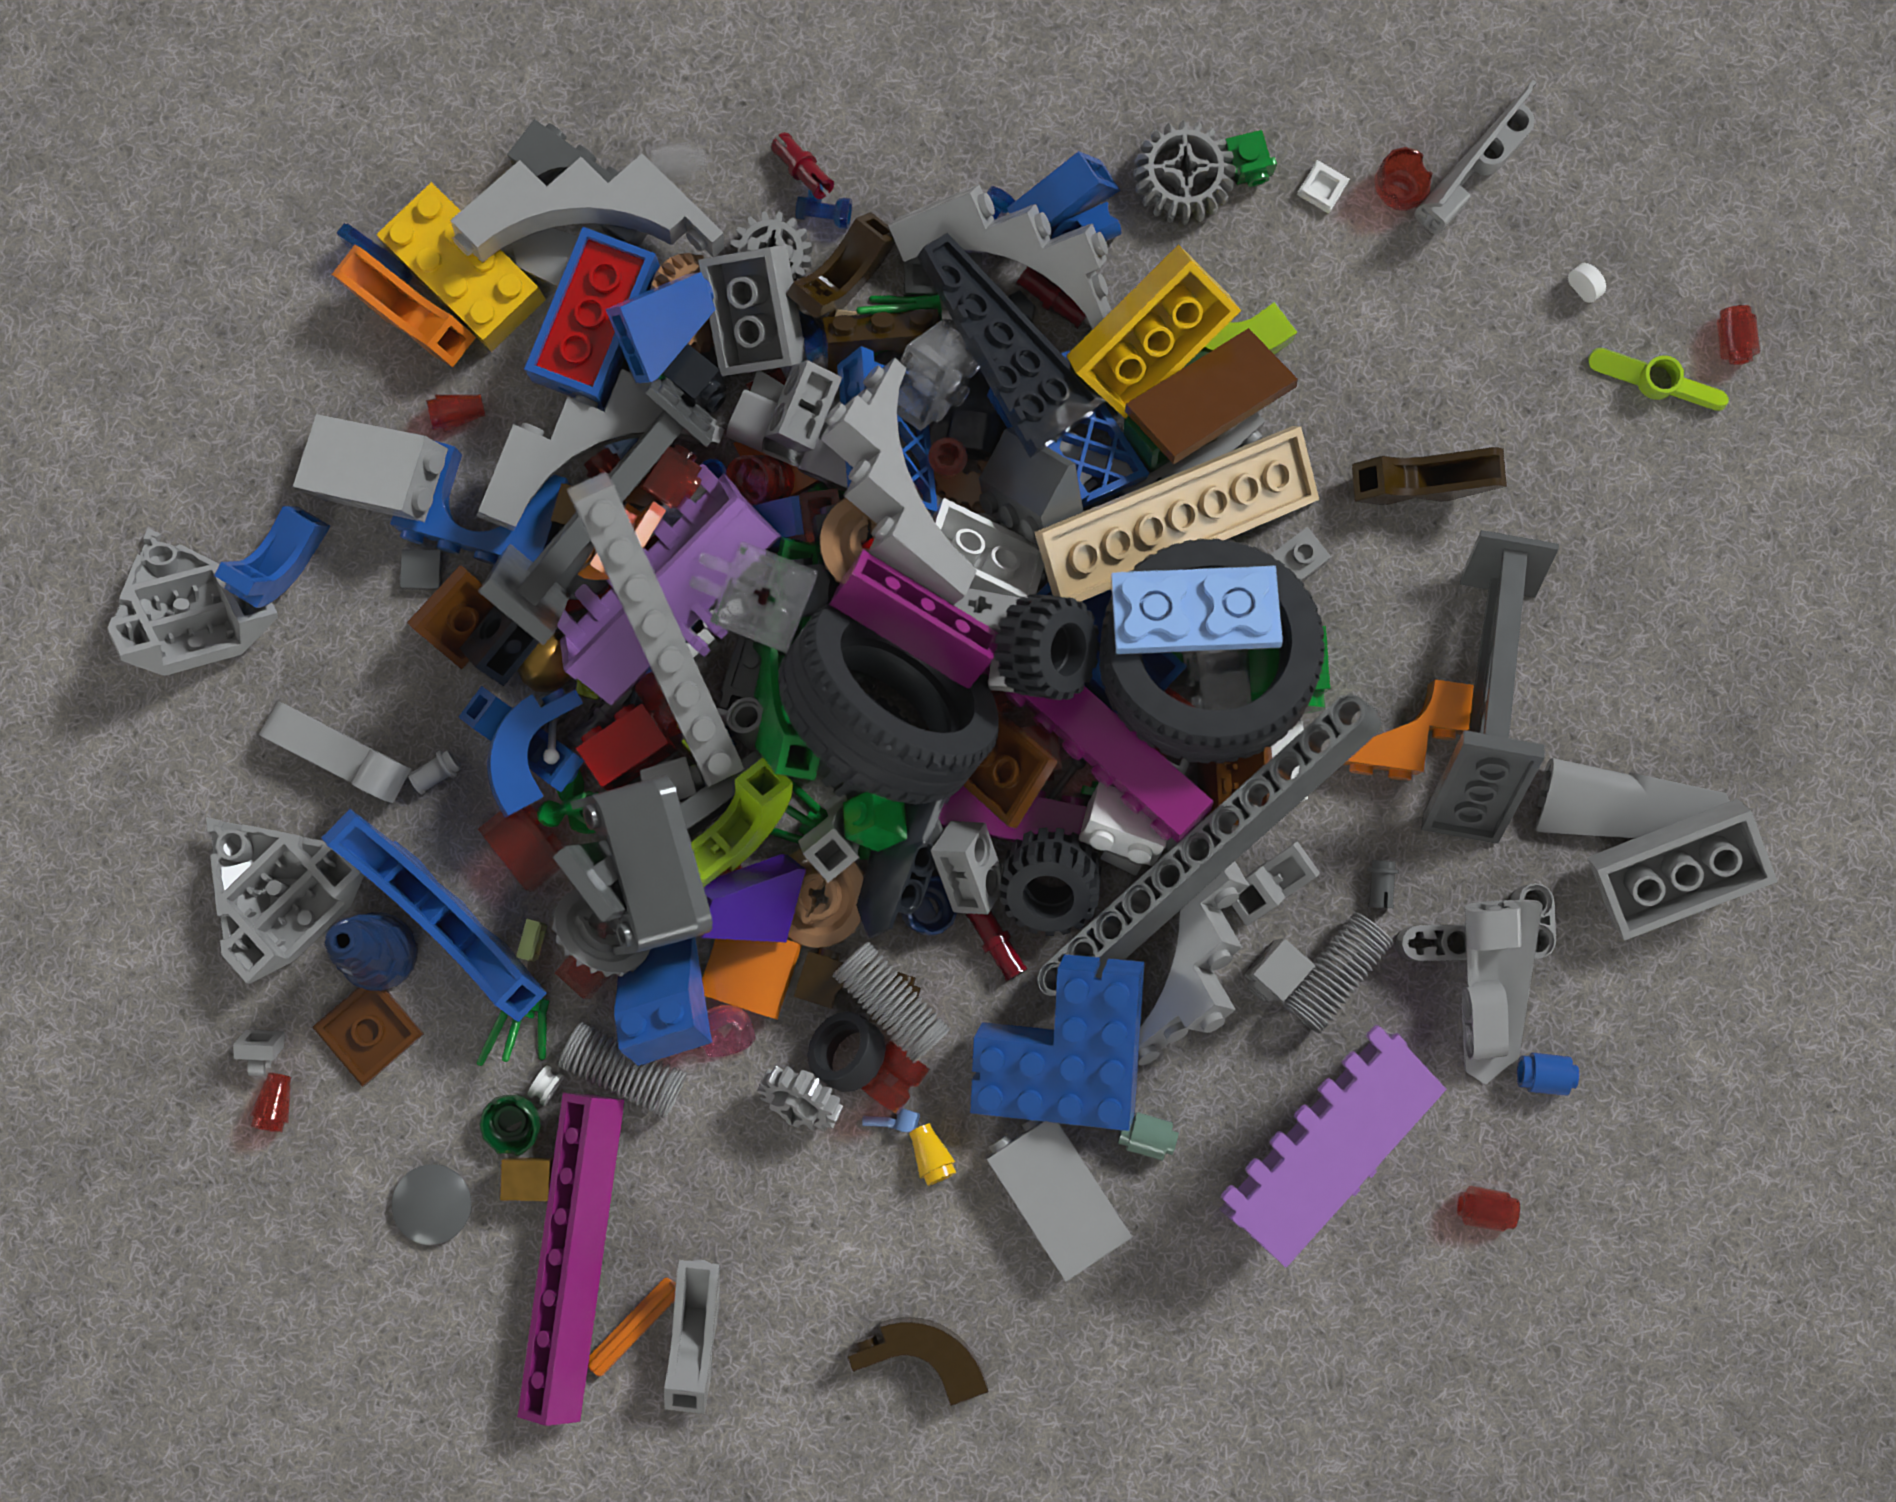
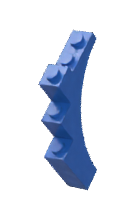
[322,809,546,1022]

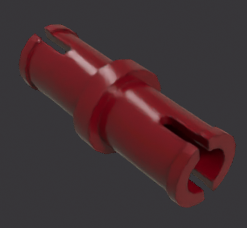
[771,132,834,199]
[1016,266,1087,329]
[966,910,1028,982]

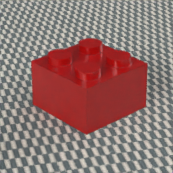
[576,704,677,791]

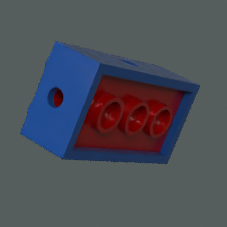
[524,227,660,409]

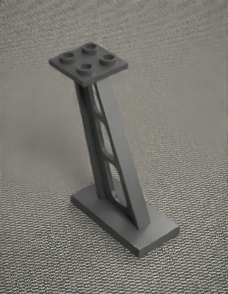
[479,378,715,645]
[1421,530,1559,844]
[553,750,762,922]

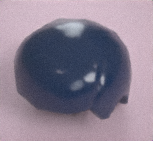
[900,875,957,936]

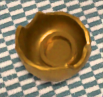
[518,632,572,692]

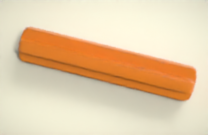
[588,1277,676,1377]

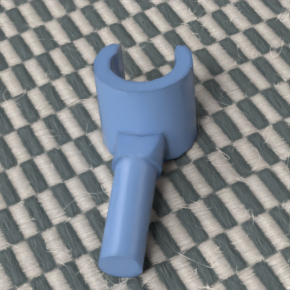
[862,1108,920,1132]

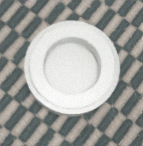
[1568,263,1606,303]

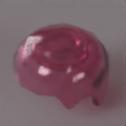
[697,1005,756,1057]

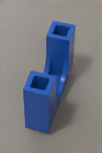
[390,441,572,565]

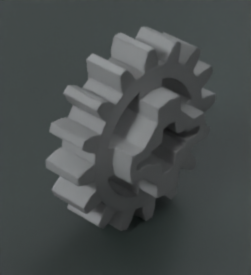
[730,211,813,282]
[757,1066,843,1131]

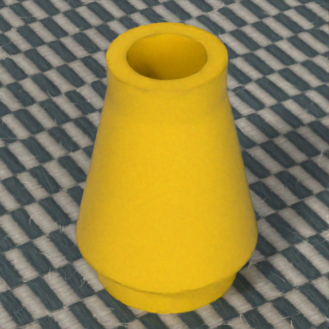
[909,1123,956,1186]

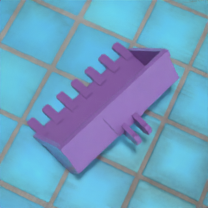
[557,464,782,705]
[1219,1025,1447,1268]

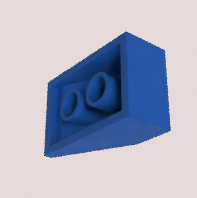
[614,937,712,1066]

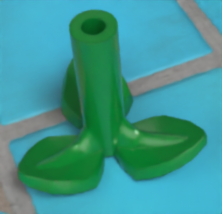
[537,770,596,834]

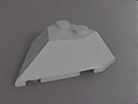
[107,528,278,676]
[206,817,364,984]

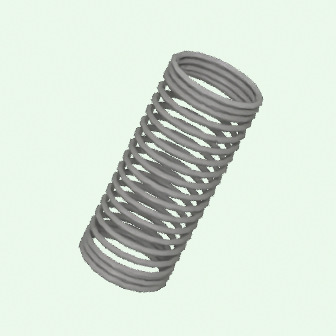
[1282,912,1394,1034]
[833,942,950,1063]
[558,1022,687,1118]

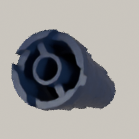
[325,912,418,991]

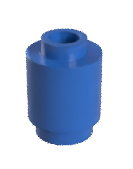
[1517,1053,1579,1096]

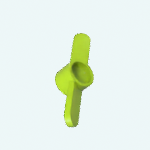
[1588,348,1729,411]

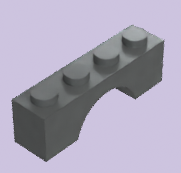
[507,119,648,247]

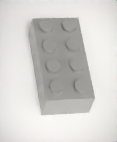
[1587,799,1778,940]

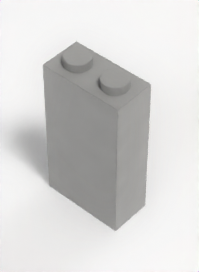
[293,414,448,522]
[986,1120,1133,1282]

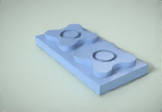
[1111,566,1282,654]

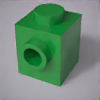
[843,791,907,852]

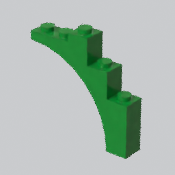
[753,537,820,780]

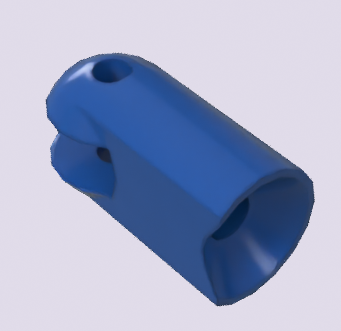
[1052,201,1122,241]

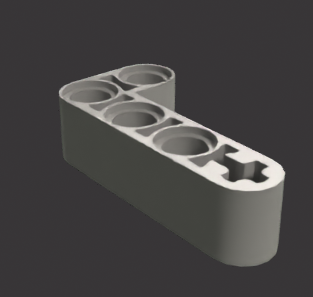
[259,700,411,803]
[1395,883,1556,962]

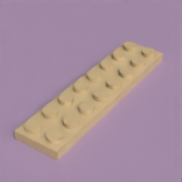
[1035,426,1320,602]

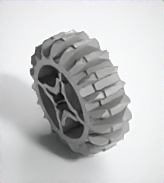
[1133,120,1236,225]

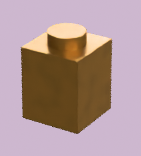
[500,1157,554,1201]

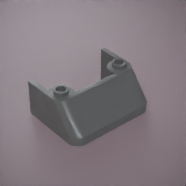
[571,775,712,955]

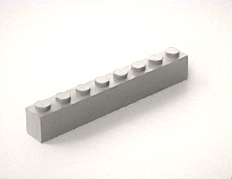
[567,472,744,787]

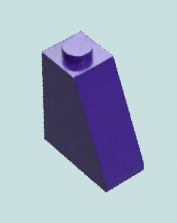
[700,854,806,943]

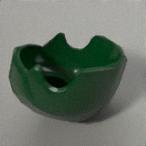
[479,1095,541,1156]

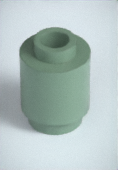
[1118,1112,1179,1161]

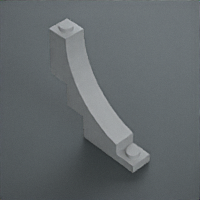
[450,154,724,263]

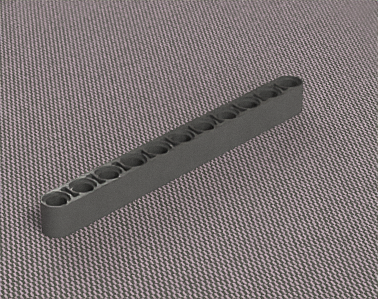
[1037,694,1382,998]

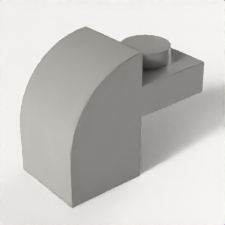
[1232,841,1320,926]

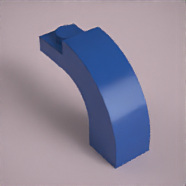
[214,506,330,608]
[459,686,584,792]
[487,688,583,817]

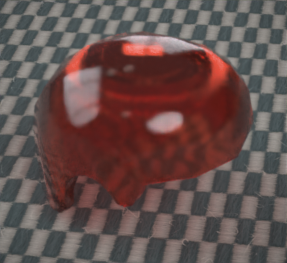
[1374,146,1433,211]

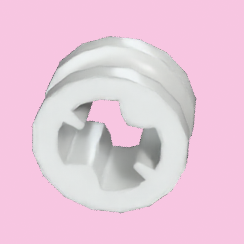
[527,1065,564,1106]

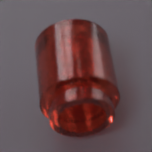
[1716,305,1760,365]
[1457,1186,1520,1232]

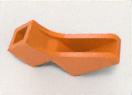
[331,245,476,367]
[1343,679,1474,781]

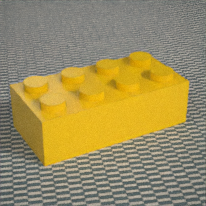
[376,182,546,352]
[1066,244,1241,419]

